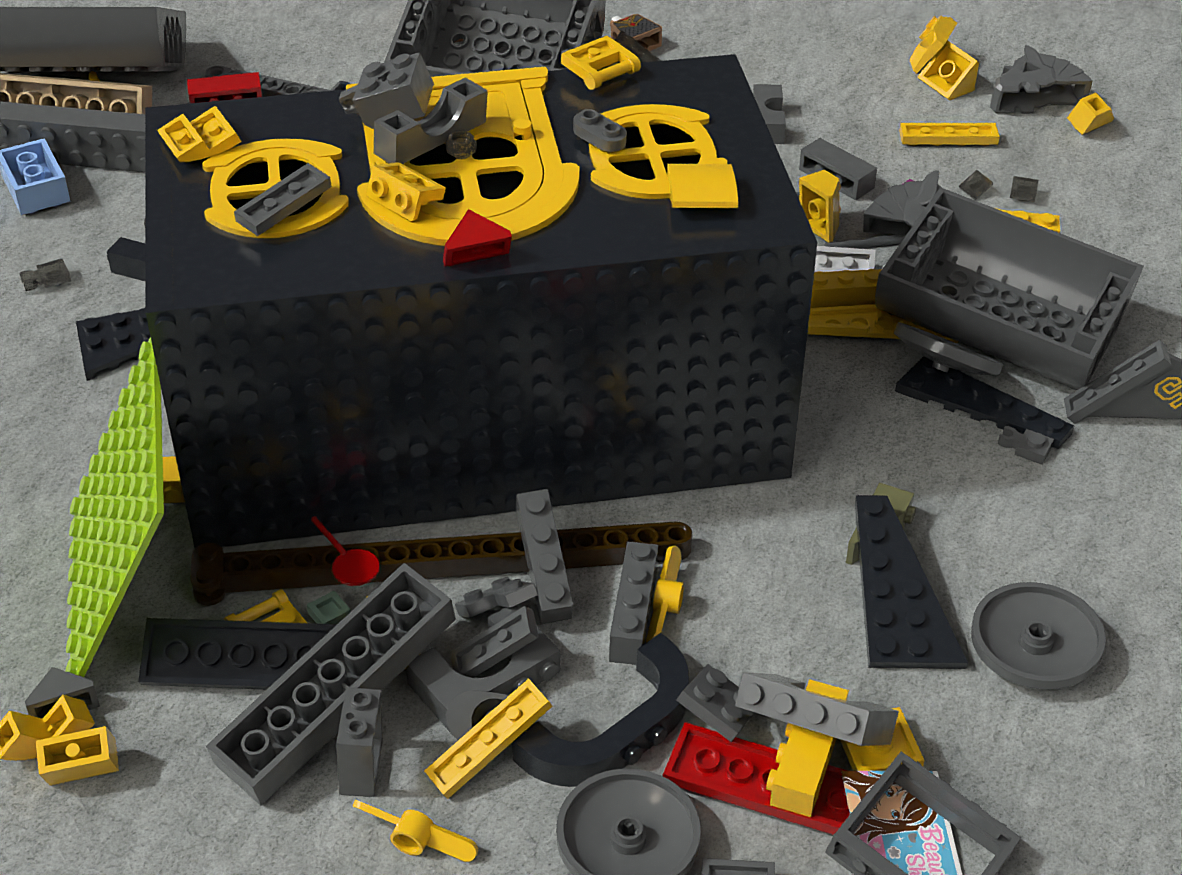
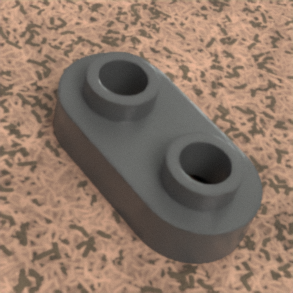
[573,109,627,152]

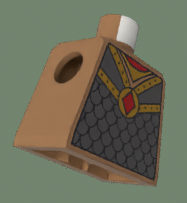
[610,14,662,56]

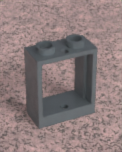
[336,688,383,797]

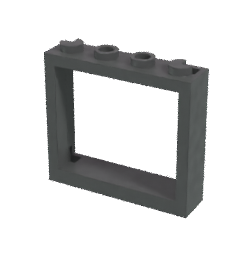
[825,751,1021,875]

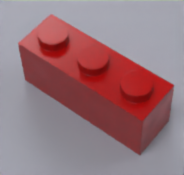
[187,72,262,103]

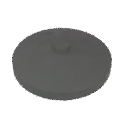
[894,322,1004,375]
[971,582,1106,690]
[556,769,701,875]

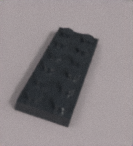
[138,618,337,690]

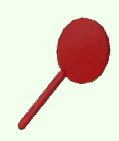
[311,516,380,586]

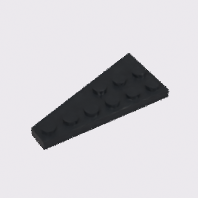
[76,308,150,381]
[855,495,968,669]

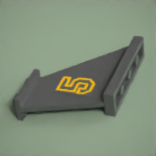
[1064,340,1182,424]

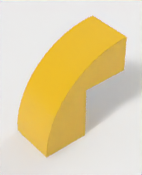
[0,695,95,761]

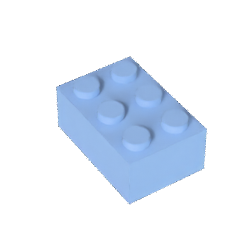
[0,138,71,215]

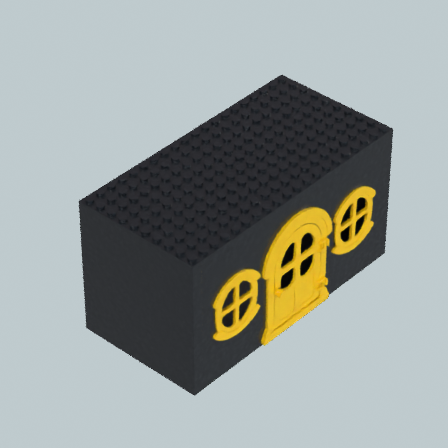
[145,54,818,549]

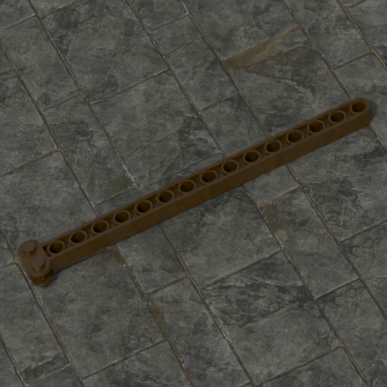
[190,521,692,606]

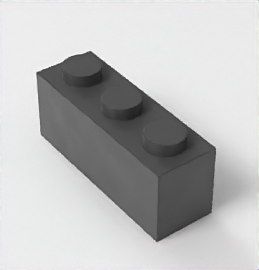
[799,138,877,200]

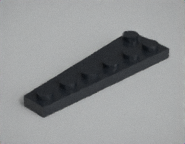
[895,356,1074,449]

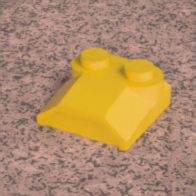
[910,15,957,74]

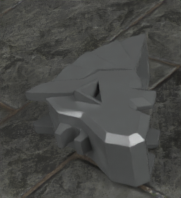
[990,45,1093,113]
[863,170,942,236]

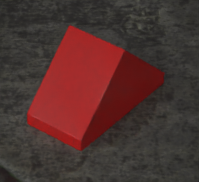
[443,209,512,267]

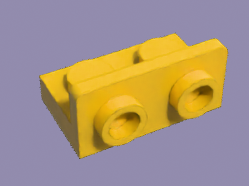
[366,162,446,221]

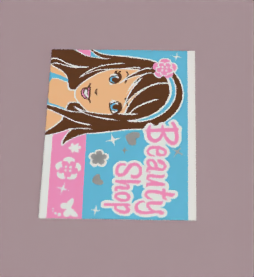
[841,771,962,875]

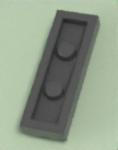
[234,163,332,236]
[450,606,539,678]

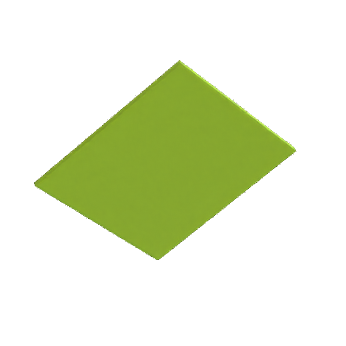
[66,337,164,677]

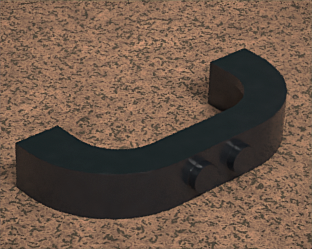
[512,633,689,787]

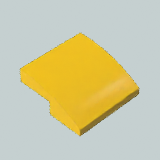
[157,106,242,162]
[667,164,738,208]

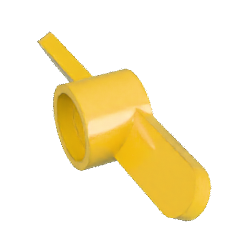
[646,546,684,643]
[352,800,478,862]

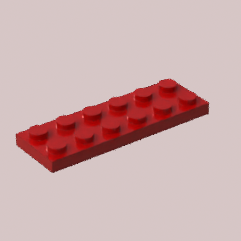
[663,722,850,835]

